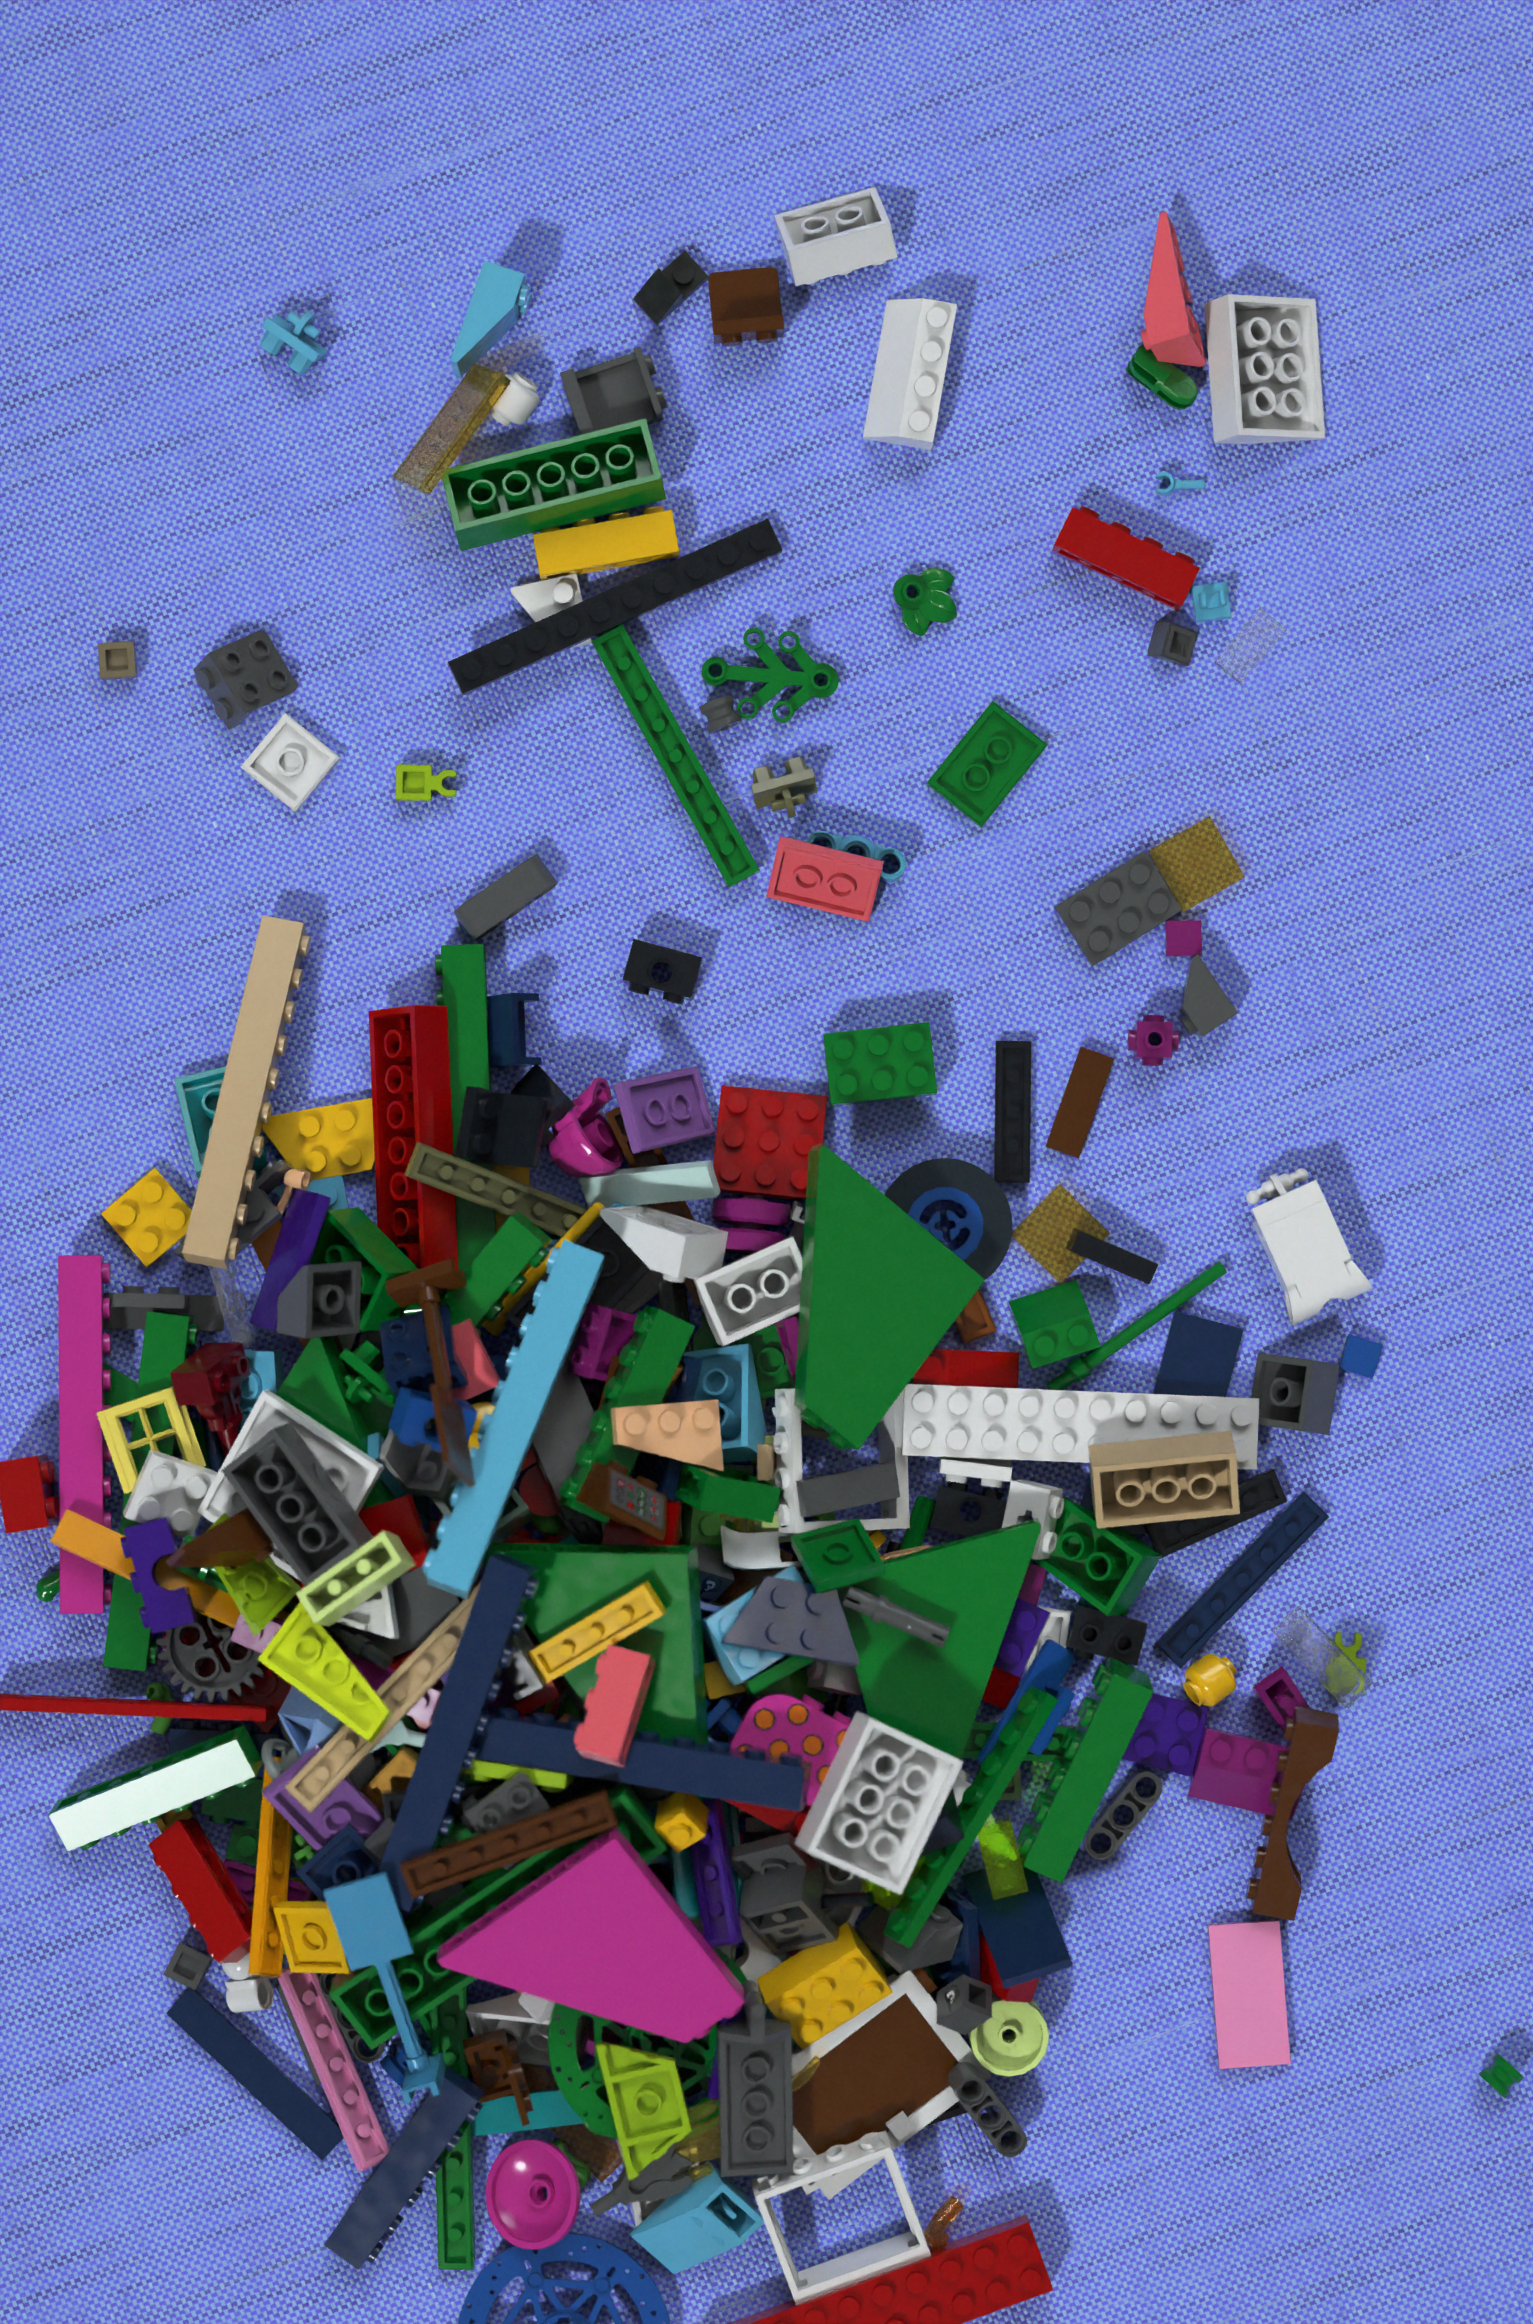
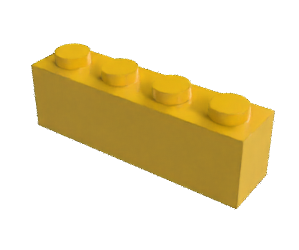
[532,506,680,581]

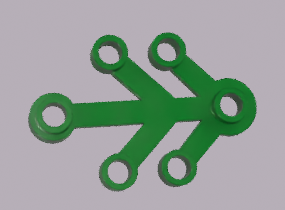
[701,628,839,724]

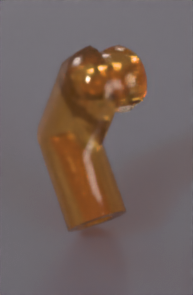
[924,2196,964,2249]

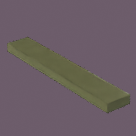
[404,1142,588,1237]

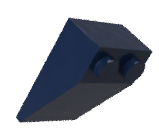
[296,1823,426,1921]

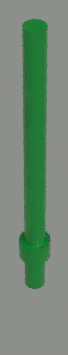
[1046,1261,1227,1390]

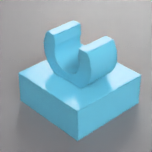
[1191,582,1231,623]

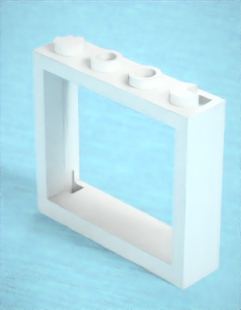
[772,1388,910,1533]
[751,2130,931,2305]

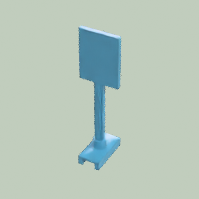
[323,1872,446,2104]

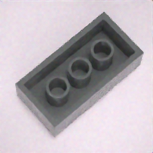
[221,1422,374,1587]

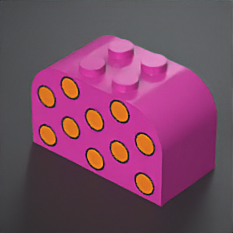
[729,1692,852,1807]

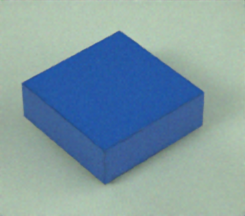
[1339,1334,1383,1379]

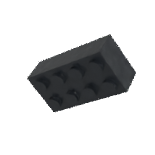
[505,1216,650,1356]

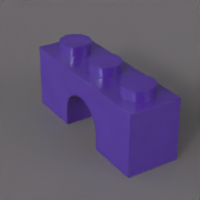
[121,1517,198,1634]

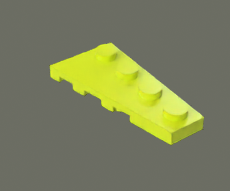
[258,1601,393,1744]

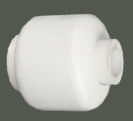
[487,372,540,427]

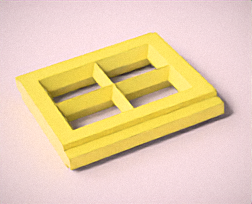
[96,1386,206,1494]

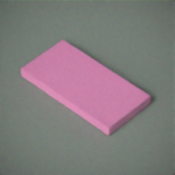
[1207,1919,1291,2069]

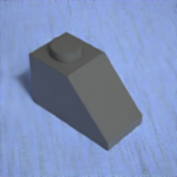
[1179,954,1238,1039]

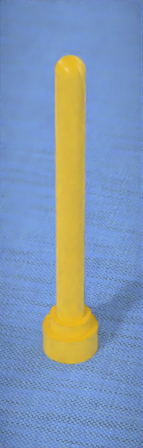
[482,1202,605,1337]

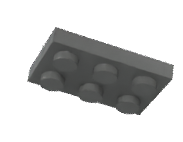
[1054,850,1182,967]

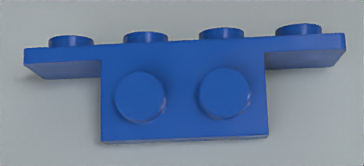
[976,1639,1076,1765]

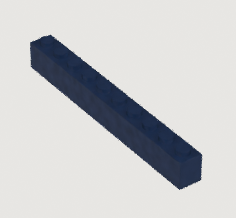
[377,1552,539,1912]
[474,1707,812,1812]

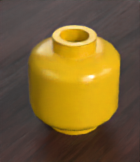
[1183,1654,1237,1707]

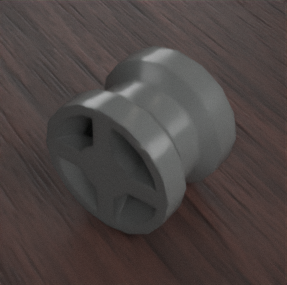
[699,695,742,734]

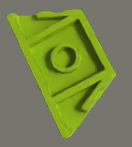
[596,2041,692,2180]

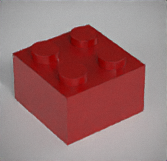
[0,1455,60,1534]

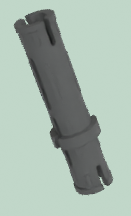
[842,1584,950,1648]

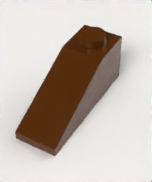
[166,1507,276,1567]

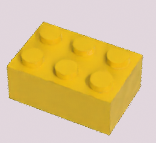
[757,1922,893,2050]

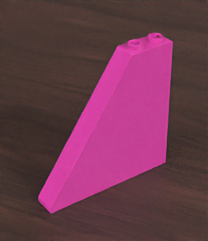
[437,1826,745,2043]

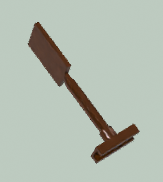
[385,1258,476,1487]

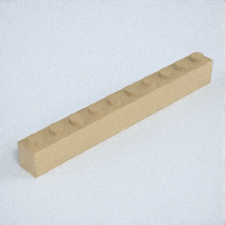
[182,915,311,1269]

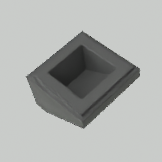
[1147,622,1198,666]

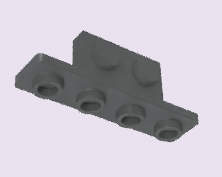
[174,1159,294,1261]
[104,1286,225,1331]

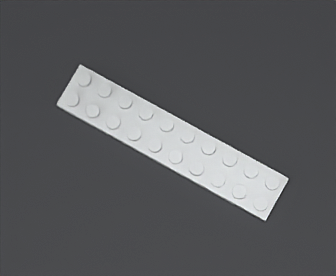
[901,1384,1259,1470]

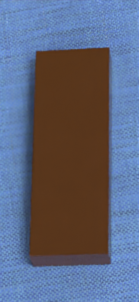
[1045,1047,1114,1159]

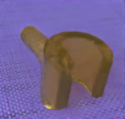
[720,1513,755,1533]

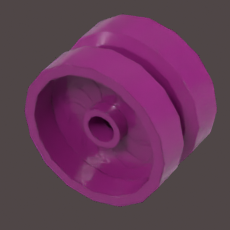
[711,1197,790,1255]

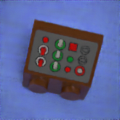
[575,1460,667,1541]

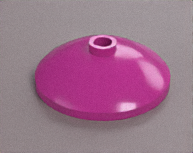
[485,2139,581,2250]

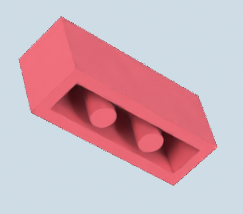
[574,1645,656,1768]

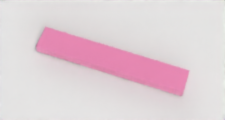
[278,1966,390,2172]

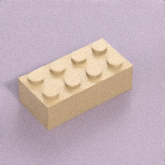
[1088,1431,1240,1529]

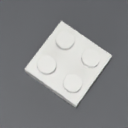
[123,1449,217,1538]

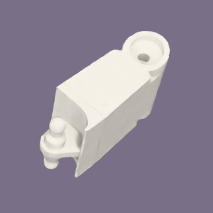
[1246,1168,1373,1326]

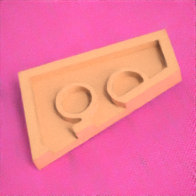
[611,1399,724,1472]

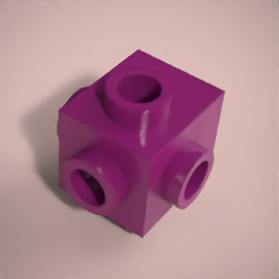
[1127,1015,1179,1066]

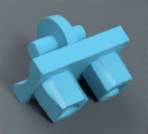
[260,311,329,374]

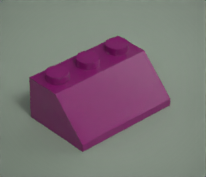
[1187,1727,1304,1820]

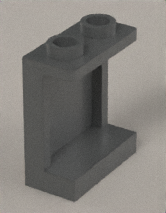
[560,347,667,435]

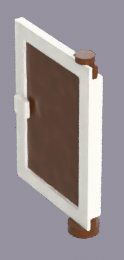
[792,1967,991,2200]

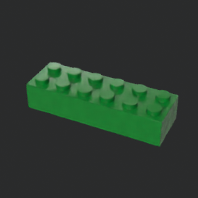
[440,418,666,551]
[1016,1657,1154,1883]

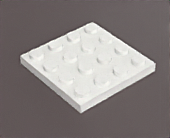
[197,1389,385,1581]

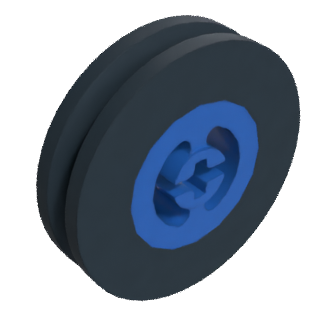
[884,1158,1012,1280]

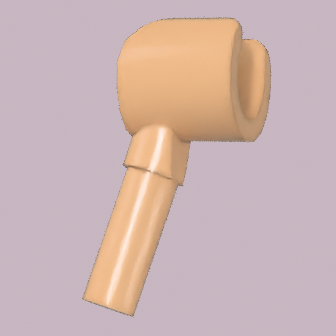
[276,1169,311,1214]

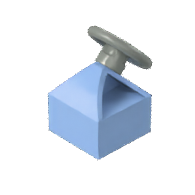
[261,1686,369,1781]

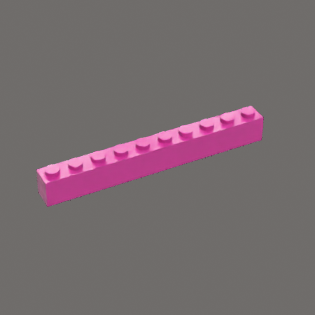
[58,1255,112,1614]

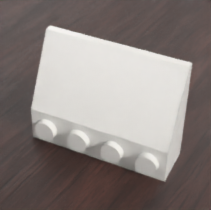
[1204,294,1325,444]
[794,1711,963,1895]

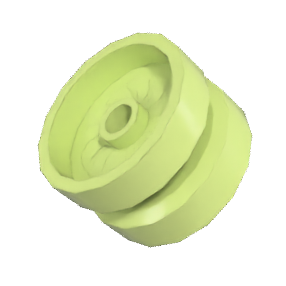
[968,1992,1049,2077]

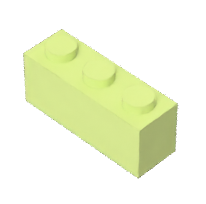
[296,1531,416,1627]

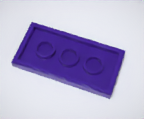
[249,1188,331,1332]

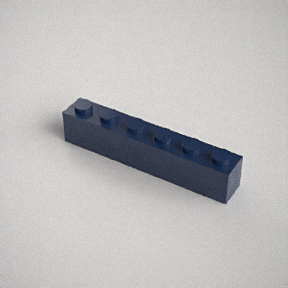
[324,2066,485,2270]

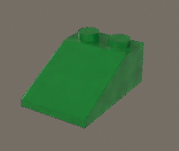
[1032,1497,1161,1616]

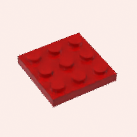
[713,1085,827,1201]

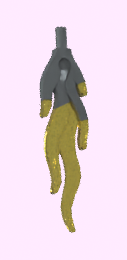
[590,2056,820,2217]

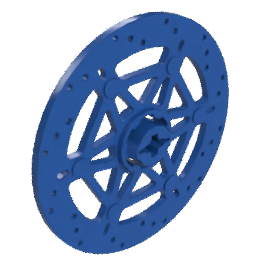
[458,2232,670,2324]

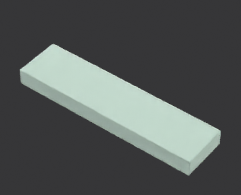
[579,1160,721,1208]

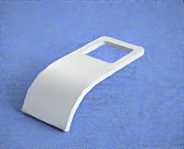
[720,1525,803,1570]

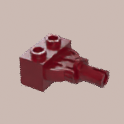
[170,1342,250,1459]

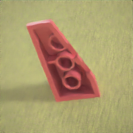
[1141,212,1207,367]

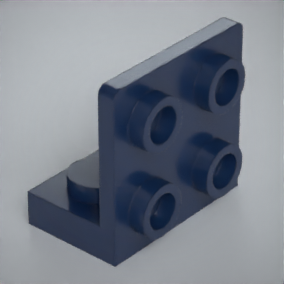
[380,1304,468,1398]

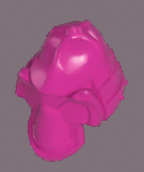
[549,1077,623,1177]

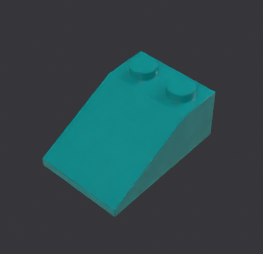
[174,1066,269,1181]

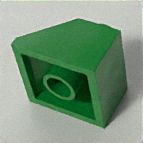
[1009,1280,1101,1369]

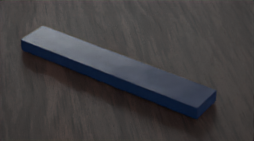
[1154,1491,1329,1669]
[166,1988,344,2160]

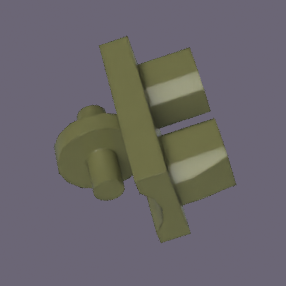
[751,756,818,818]

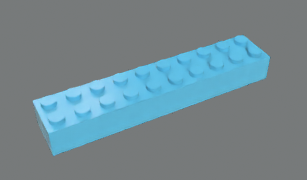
[422,1240,604,1600]

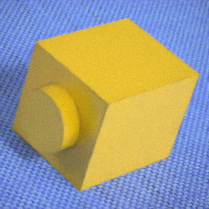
[654,1792,709,1853]

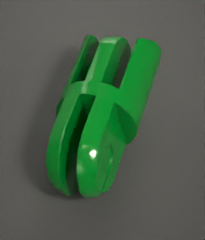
[1126,344,1198,409]

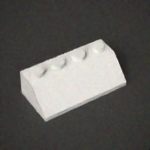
[863,298,957,450]

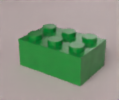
[823,1022,937,1107]
[309,1207,418,1331]

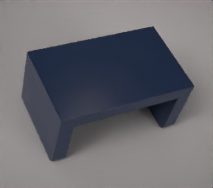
[487,993,542,1068]

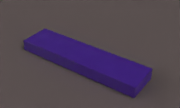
[690,1798,743,1948]

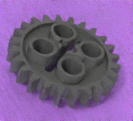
[157,1611,266,1704]

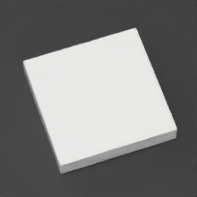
[241,713,341,813]

